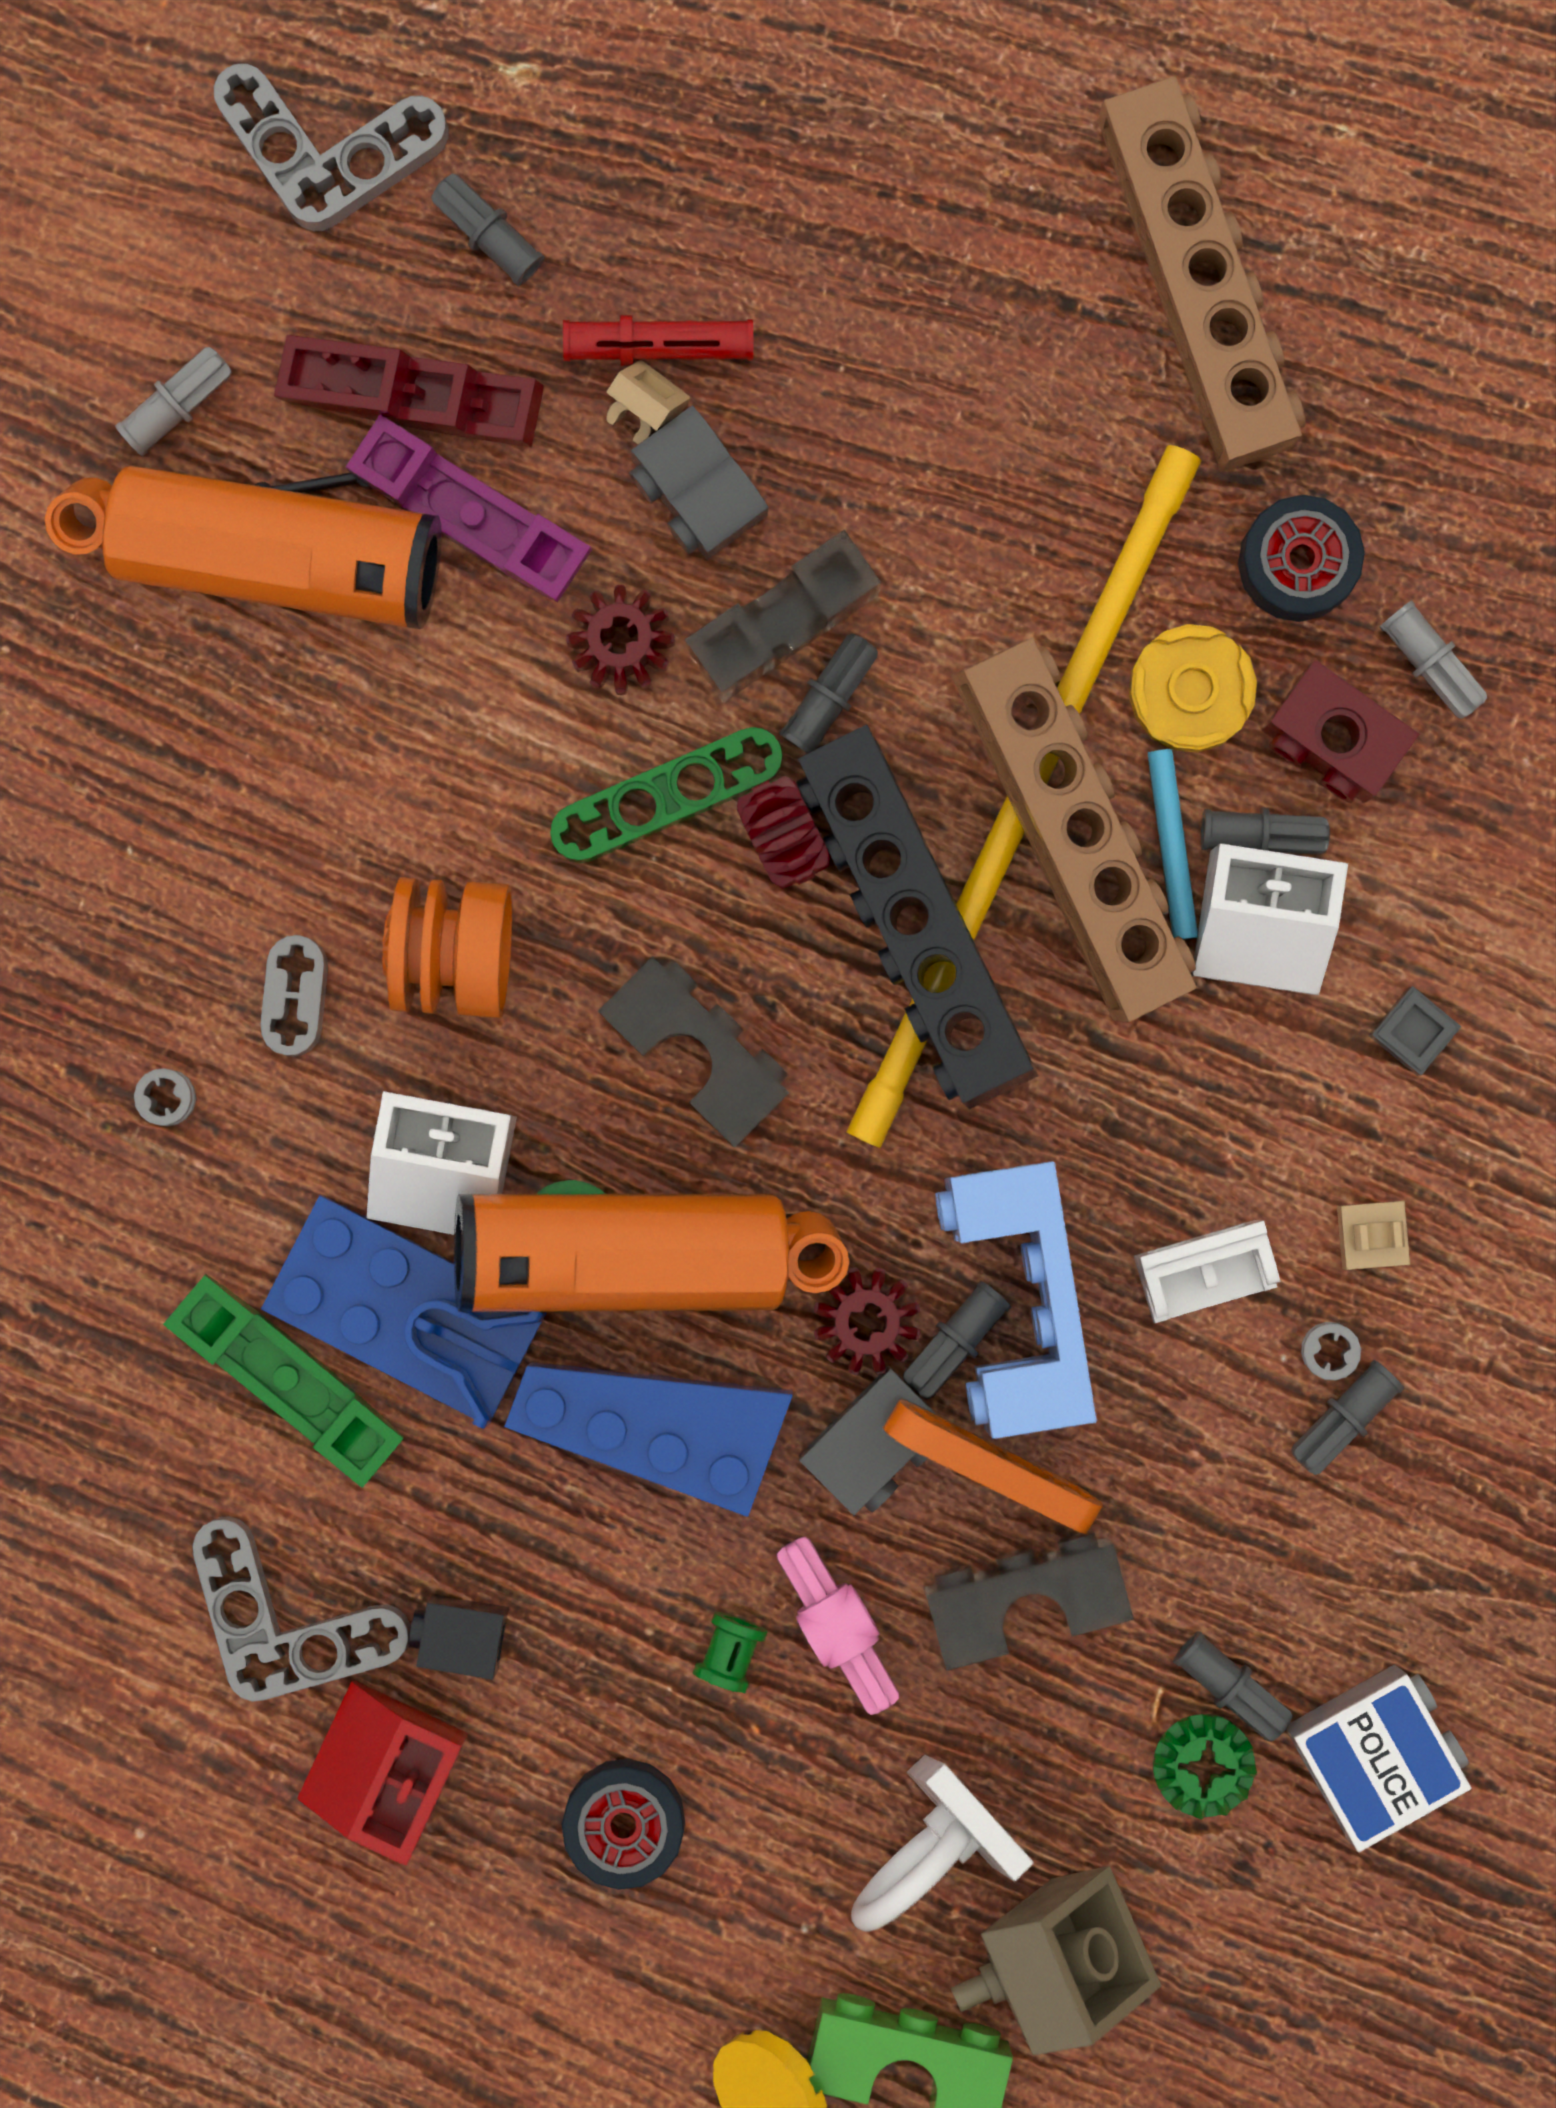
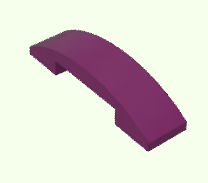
[346,414,592,603]

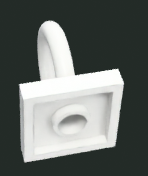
[851,1755,1034,1931]

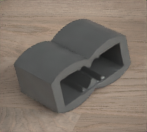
[629,405,769,560]

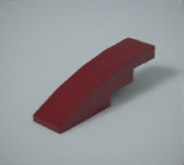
[274,335,544,448]

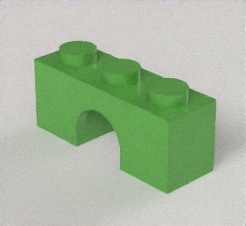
[807,1993,1013,2108]

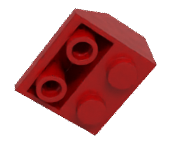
[297,1680,469,1866]

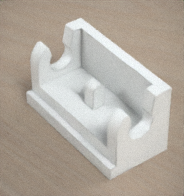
[1134,1220,1280,1323]

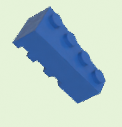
[504,1362,793,1517]

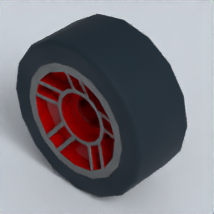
[1238,494,1365,622]
[561,1758,685,1890]

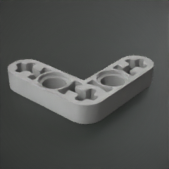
[214,64,448,231]
[193,1516,411,1701]

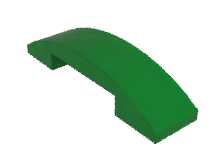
[163,1274,404,1488]

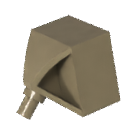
[951,1866,1161,2055]

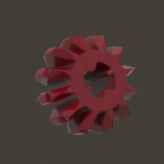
[566,585,675,695]
[737,776,830,889]
[813,1267,920,1375]

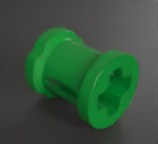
[693,1611,768,1693]

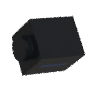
[409,1595,509,1680]

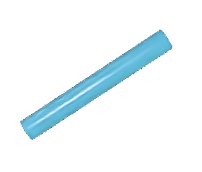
[1147,749,1198,940]

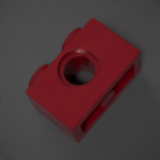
[1262,660,1420,803]

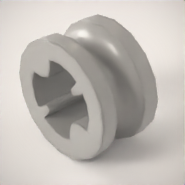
[134,1068,197,1126]
[1301,1322,1361,1381]

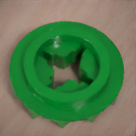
[1153,1714,1257,1820]

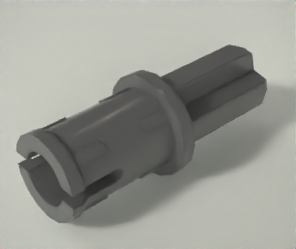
[431,173,545,286]
[779,633,878,754]
[1201,807,1330,855]
[903,1281,1011,1399]
[1291,1360,1405,1475]
[1173,1631,1292,1742]

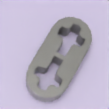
[260,935,328,1057]

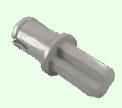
[115,347,232,456]
[1379,600,1487,719]

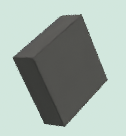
[1368,986,1462,1076]

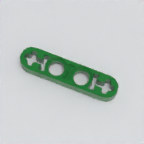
[550,727,782,863]

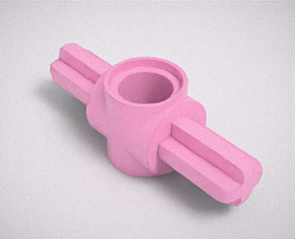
[777,1536,900,1715]

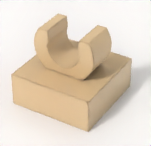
[606,360,691,445]
[1337,1201,1410,1270]

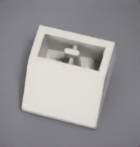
[1191,844,1348,995]
[367,1091,517,1235]

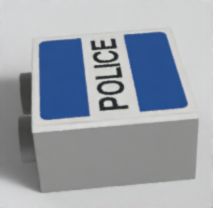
[1286,1664,1472,1853]

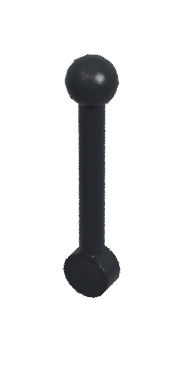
[254,472,373,493]

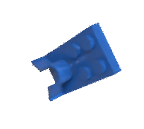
[261,1195,547,1429]

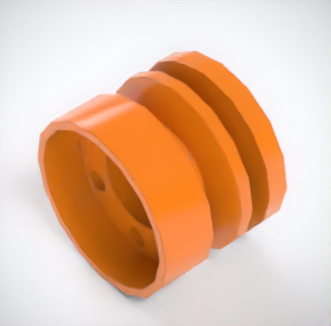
[382,877,513,1018]

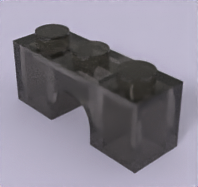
[685,530,881,703]
[598,956,789,1148]
[923,1531,1134,1671]

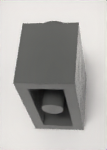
[799,1365,937,1515]

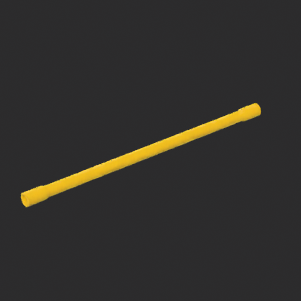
[846,445,1201,1148]

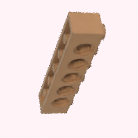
[1097,76,1305,473]
[951,637,1197,1022]

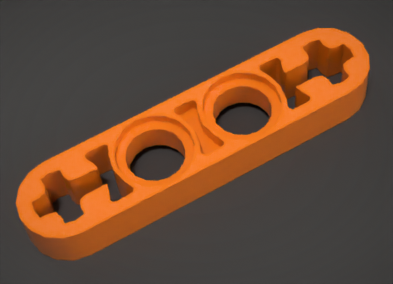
[883,1399,1104,1534]

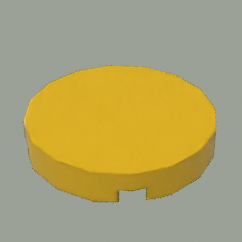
[1129,624,1257,753]
[713,2030,827,2108]

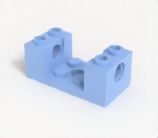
[935,1162,1097,1439]

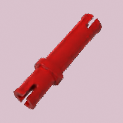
[563,315,754,366]

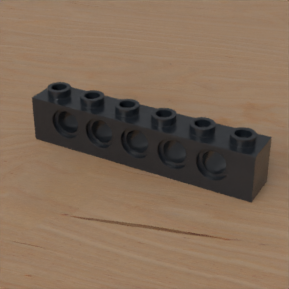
[796,724,1039,1110]

